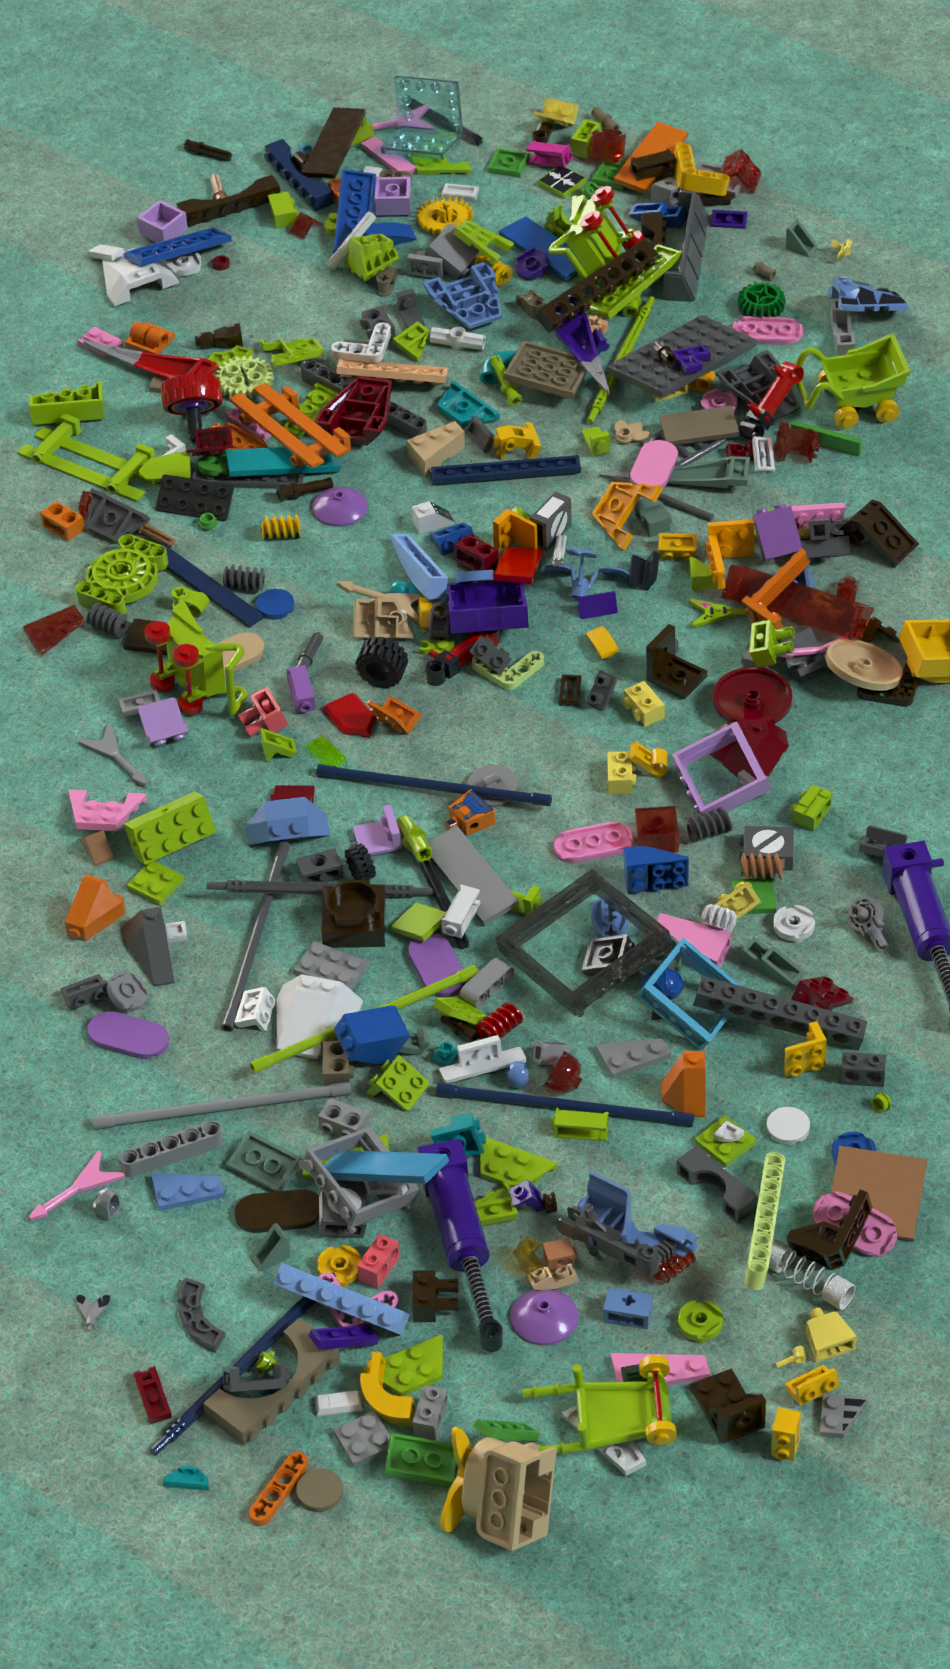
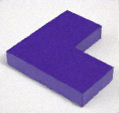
[671,344,711,374]

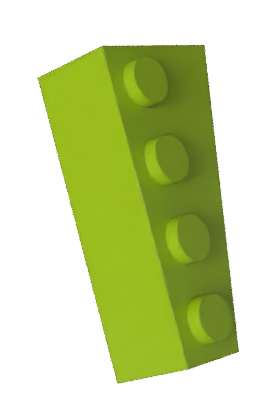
[29,381,105,425]

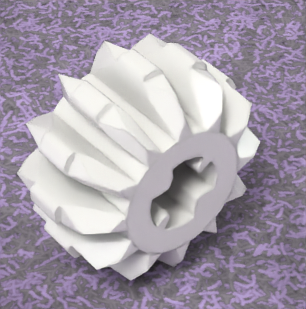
[700,904,737,932]

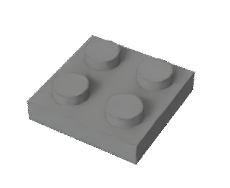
[333,1411,390,1468]

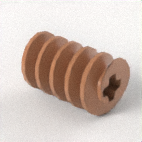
[741,853,783,879]

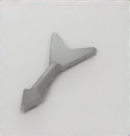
[78,724,147,787]

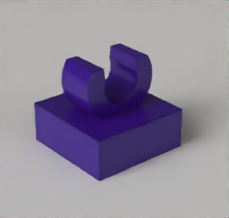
[592,329,610,354]

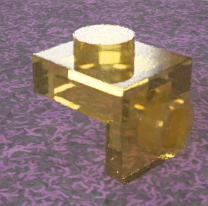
[513,1237,544,1273]

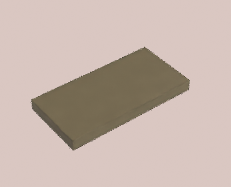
[659,406,739,445]

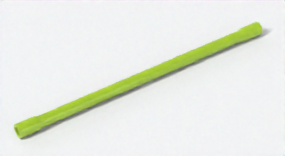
[249,965,479,1074]

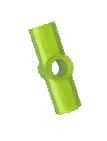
[396,815,433,862]

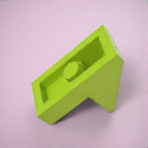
[259,728,297,762]

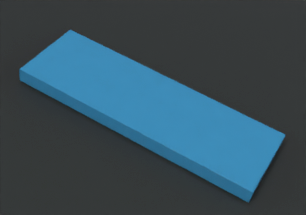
[324,1150,449,1184]

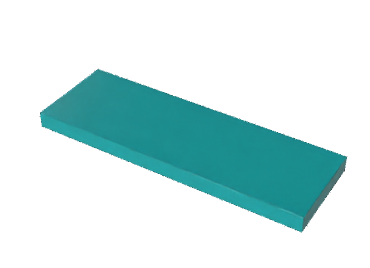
[225,446,340,477]

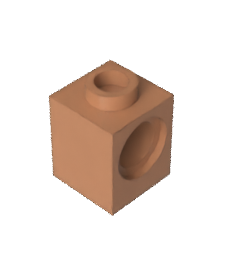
[543,1237,578,1272]

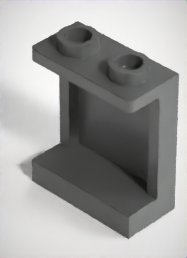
[223,1363,289,1392]

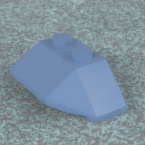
[247,797,330,845]

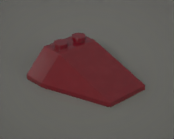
[314,376,392,446]

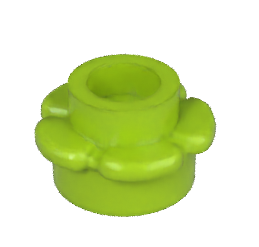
[871,1092,891,1113]

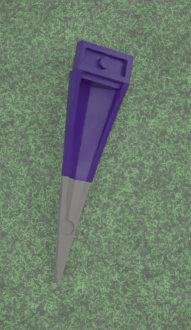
[554,312,610,394]

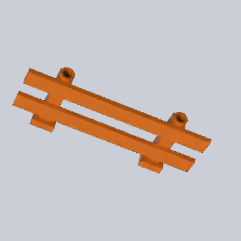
[229,383,351,468]

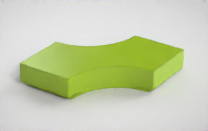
[207,345,253,370]

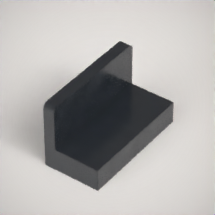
[628,551,660,591]

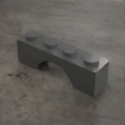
[677,1146,757,1223]

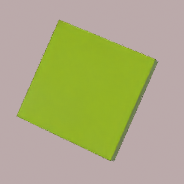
[391,903,446,942]

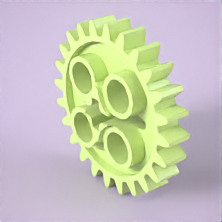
[215,356,274,399]

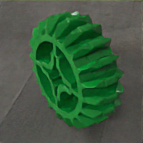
[737,281,786,318]

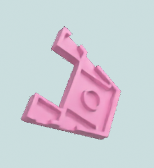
[69,789,146,831]

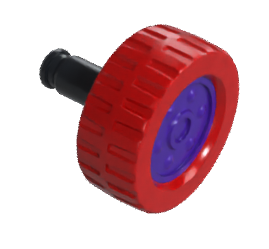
[161,373,223,442]

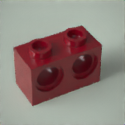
[454,535,499,571]

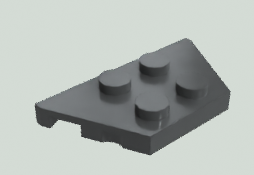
[86,488,151,544]

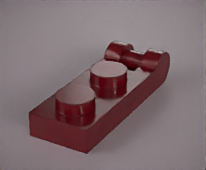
[133,1366,172,1424]

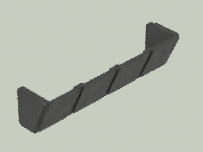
[663,190,709,302]

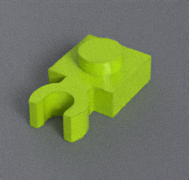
[419,640,455,655]

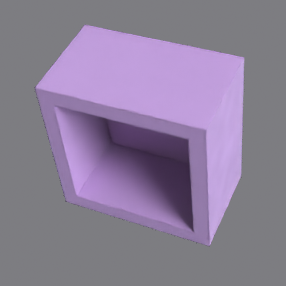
[137,200,188,243]

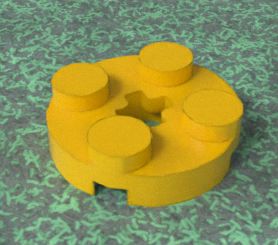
[318,1245,361,1287]

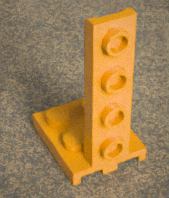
[705,519,754,589]

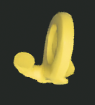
[831,239,853,260]

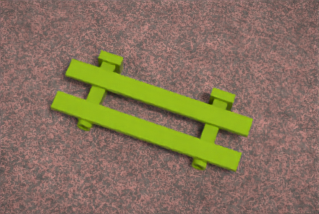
[17,413,155,502]

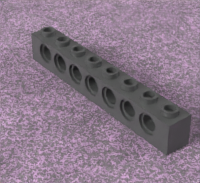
[693,976,867,1051]

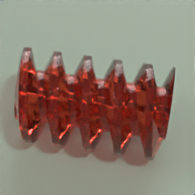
[652,1252,696,1283]

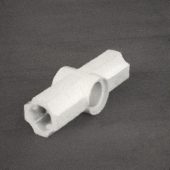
[430,327,486,351]

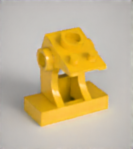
[493,422,542,460]

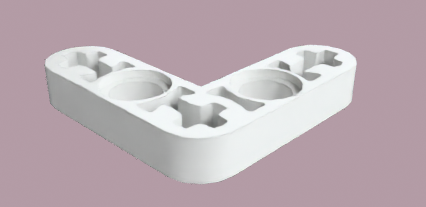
[331,323,391,363]

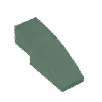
[738,937,805,987]

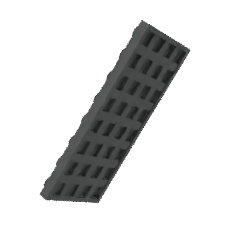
[607,315,757,398]

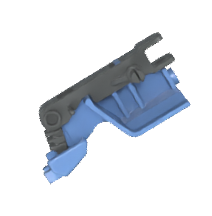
[557,1171,698,1276]

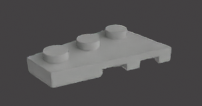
[595,1038,671,1079]

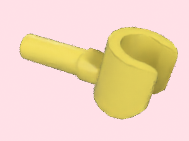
[775,1346,806,1368]

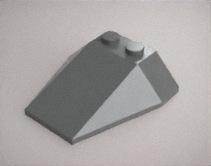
[715,350,800,421]

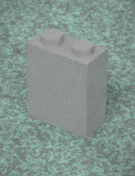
[425,224,480,280]

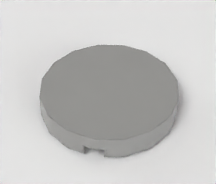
[107,971,147,1011]

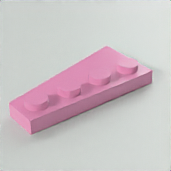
[786,503,846,529]

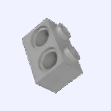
[318,1098,370,1137]
[412,1385,448,1440]

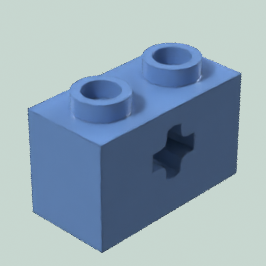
[603,1288,653,1329]

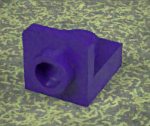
[509,1179,545,1212]

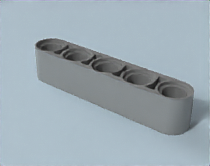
[120,1121,223,1177]

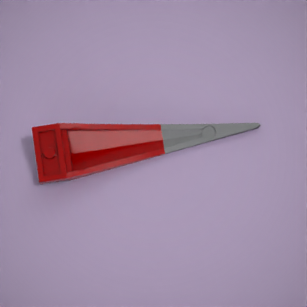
[83,340,218,380]

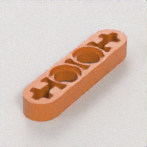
[249,1451,308,1527]

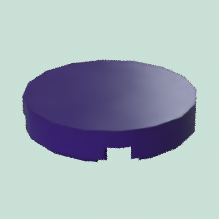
[514,248,550,280]

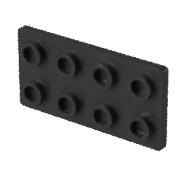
[155,474,234,521]

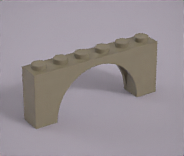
[203,1318,340,1446]

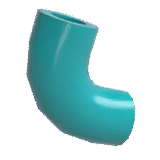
[480,351,517,384]

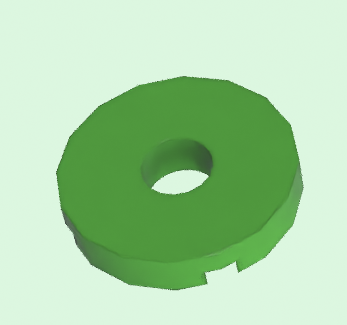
[198,454,229,476]

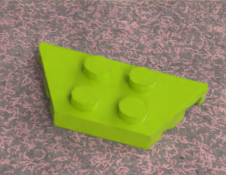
[480,1137,558,1188]
[362,1334,443,1396]

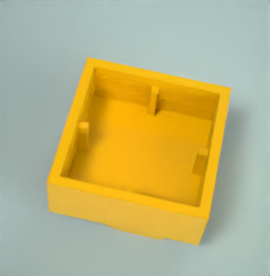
[899,619,950,683]

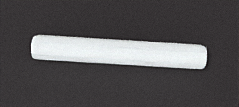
[326,212,376,270]
[552,534,567,567]

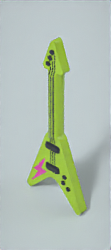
[689,599,783,628]

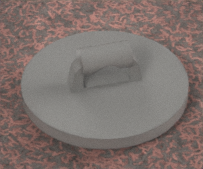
[467,765,517,807]

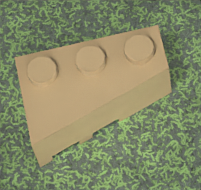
[407,421,465,477]

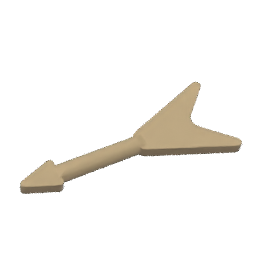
[336,581,425,624]

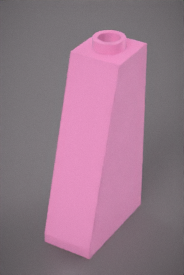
[650,913,731,968]

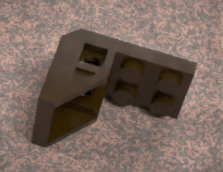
[832,500,919,568]
[786,1189,873,1270]
[690,1368,766,1443]

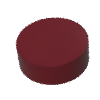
[212,255,230,271]

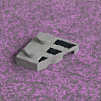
[820,1394,868,1438]

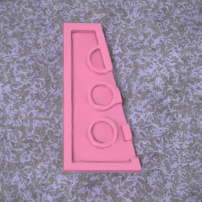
[610,1353,710,1386]

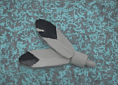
[76,1295,110,1332]

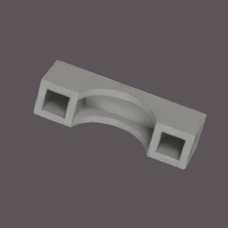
[830,299,856,356]

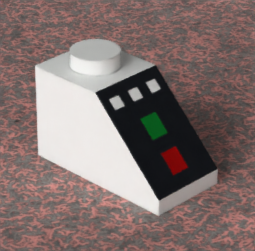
[412,501,455,534]

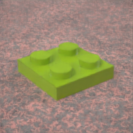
[127,861,185,905]
[694,1115,756,1168]

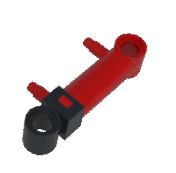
[739,361,804,440]
[426,630,500,686]

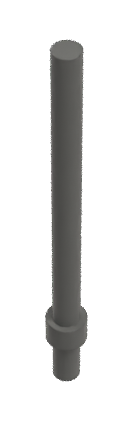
[613,475,714,521]

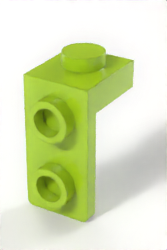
[582,427,610,456]
[509,885,543,918]

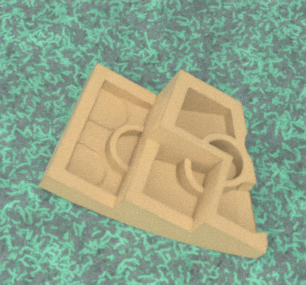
[353,598,413,639]

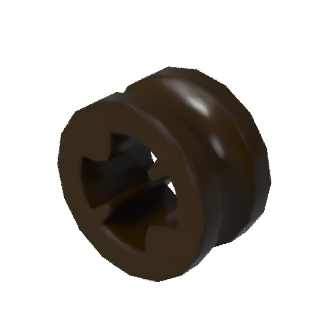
[543,1192,557,1213]

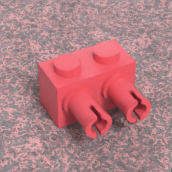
[238,687,289,737]

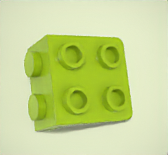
[366,1054,429,1111]

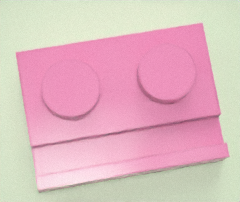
[77,327,122,358]

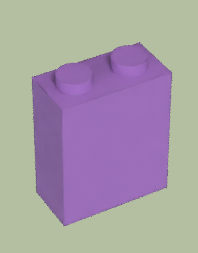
[752,504,802,561]

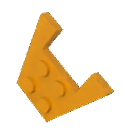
[592,482,664,551]

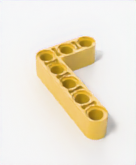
[674,142,730,196]

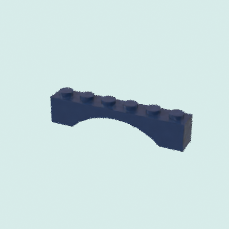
[264,139,334,211]

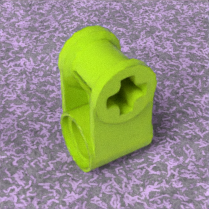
[171,586,210,617]

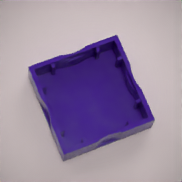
[446,580,529,634]

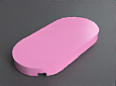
[732,316,804,345]
[630,440,678,488]
[553,822,634,863]
[813,1192,897,1257]

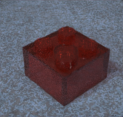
[635,806,679,853]

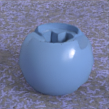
[506,1061,529,1088]

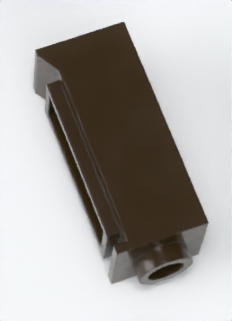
[630,148,676,181]

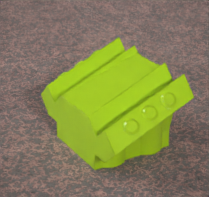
[345,234,399,282]

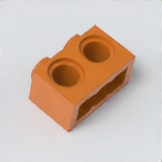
[40,501,84,542]

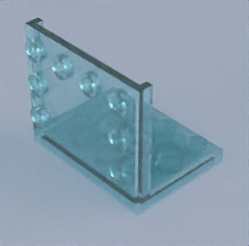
[381,76,464,160]

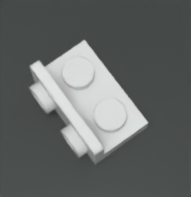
[234,987,275,1032]

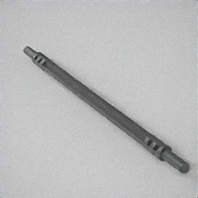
[207,880,434,898]

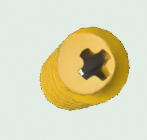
[474,255,513,286]
[262,514,301,539]

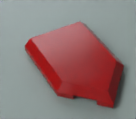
[322,692,376,738]

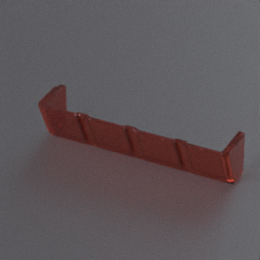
[721,565,874,641]

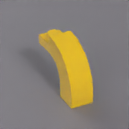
[360,1352,416,1427]

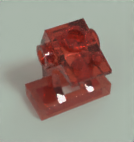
[773,421,821,463]

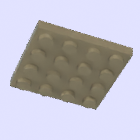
[503,341,588,399]

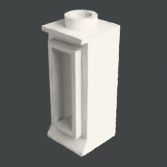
[442,884,481,938]

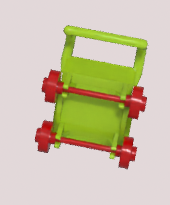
[549,186,645,295]
[144,598,248,715]

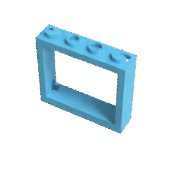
[636,938,740,1050]

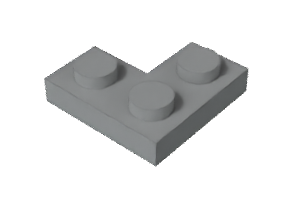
[118,690,160,717]

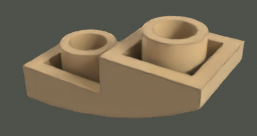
[527,1263,579,1290]

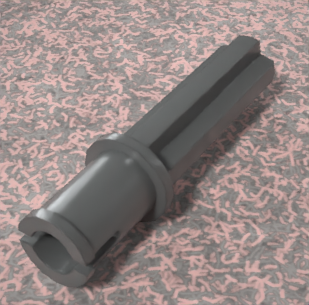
[295,632,324,668]

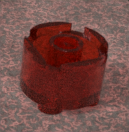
[590,128,626,163]

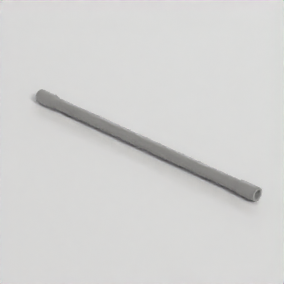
[93,1082,351,1129]

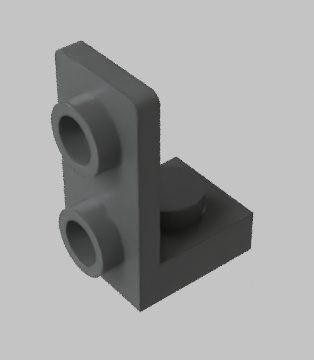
[396,288,425,328]

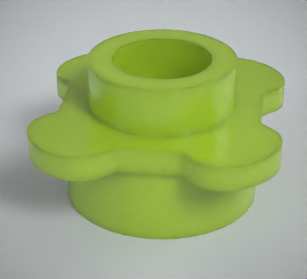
[256,1350,276,1376]

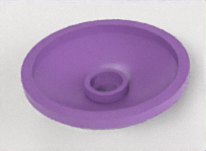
[312,486,368,527]
[510,1289,578,1345]

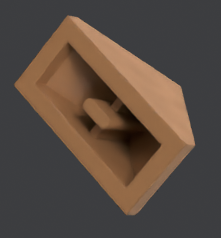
[79,830,114,866]

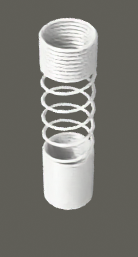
[748,1238,855,1310]

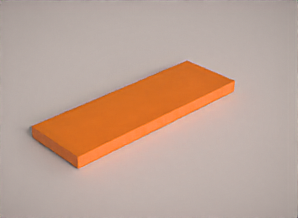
[614,122,689,194]

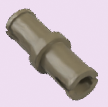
[591,106,620,133]

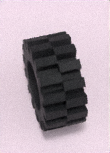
[344,843,376,880]

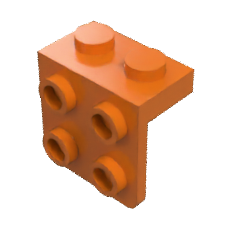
[367,696,422,734]

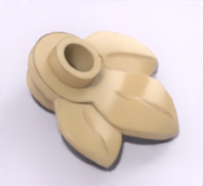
[614,420,650,443]

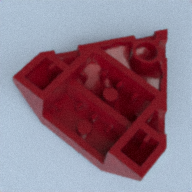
[710,719,789,780]

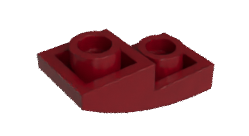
[725,441,767,461]

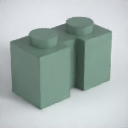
[634,498,672,537]

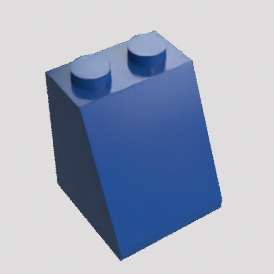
[334,1005,410,1065]

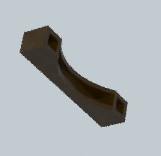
[176,175,281,227]

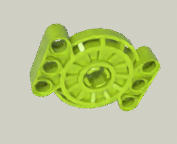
[76,534,168,614]

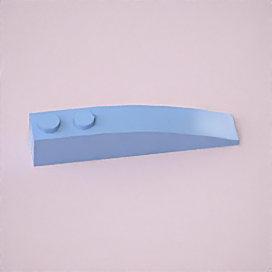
[391,534,448,601]

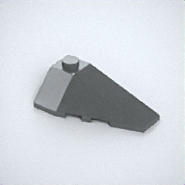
[122,907,175,987]

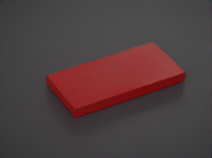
[494,546,543,584]

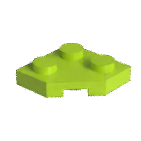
[432,997,489,1026]

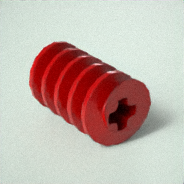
[476,1003,524,1039]

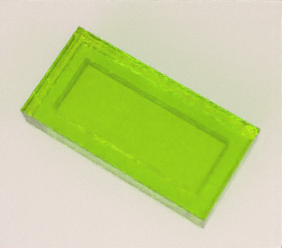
[307,735,346,767]

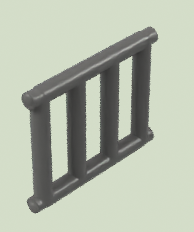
[640,430,727,467]

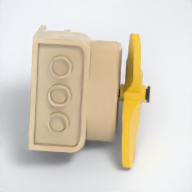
[440,1426,557,1551]

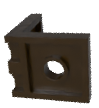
[646,624,708,699]

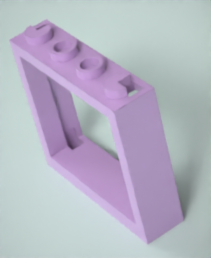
[672,721,771,815]

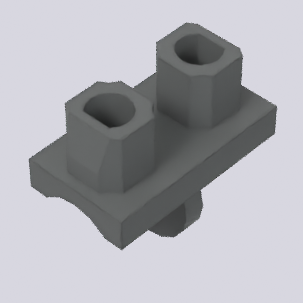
[587,670,618,710]

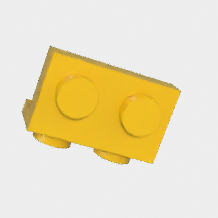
[658,533,697,560]
[785,1365,839,1406]

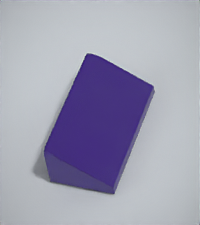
[711,210,748,229]
[577,591,618,619]

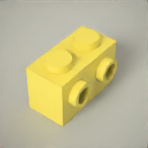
[623,681,665,727]
[607,751,636,794]

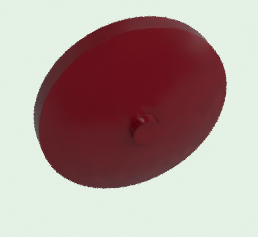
[713,667,792,724]

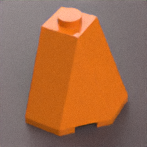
[65,874,126,941]
[661,1051,705,1118]

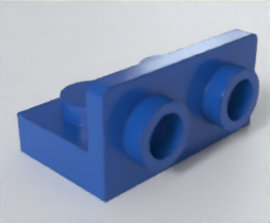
[430,522,474,556]

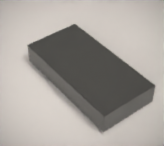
[465,416,494,452]

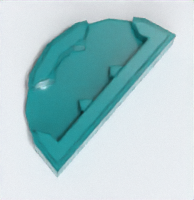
[163,1466,209,1491]

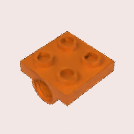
[125,322,175,354]

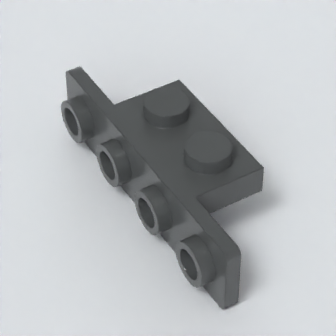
[775,536,851,563]

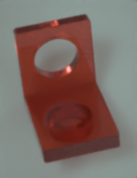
[290,212,323,239]

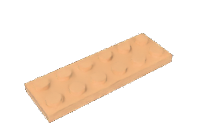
[336,359,448,385]

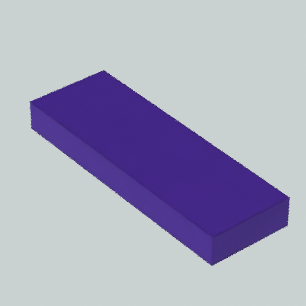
[309,1325,379,1349]

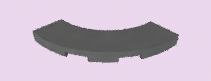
[178,1277,226,1353]

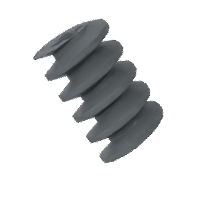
[223,564,265,592]
[87,603,129,638]
[686,807,732,842]

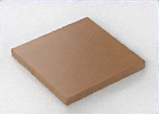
[831,1146,927,1242]

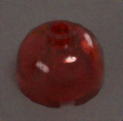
[543,1050,582,1094]

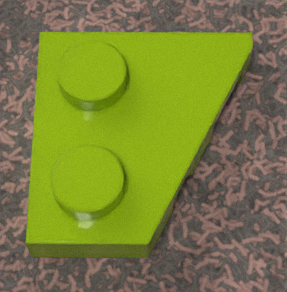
[392,321,430,362]
[475,1181,518,1226]

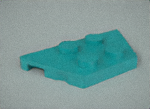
[437,380,500,427]

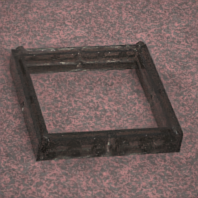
[495,869,673,1017]

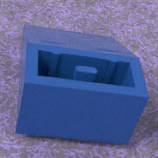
[624,846,689,893]

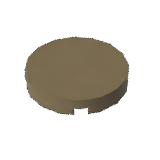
[296,1469,343,1512]

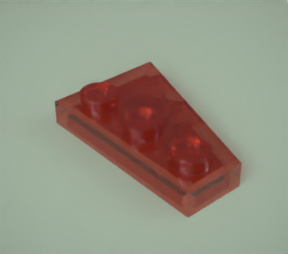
[23,605,84,656]

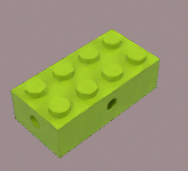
[124,791,216,865]

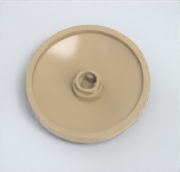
[825,639,903,691]

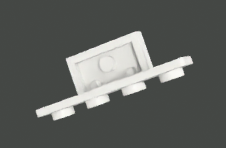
[439,1035,526,1084]

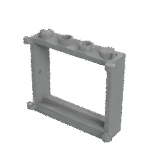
[298,1126,419,1234]

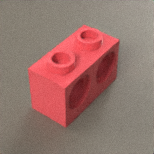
[357,1234,400,1289]

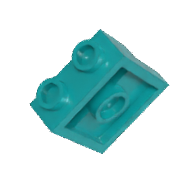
[430,1112,487,1157]

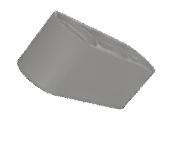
[459,958,514,1009]

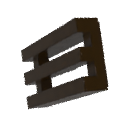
[559,674,582,707]

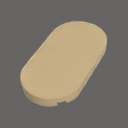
[216,633,264,676]

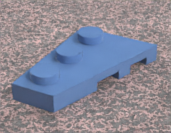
[151,1173,224,1211]

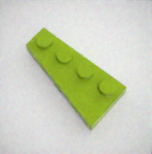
[284,382,339,439]

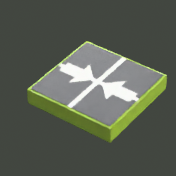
[538,167,586,199]

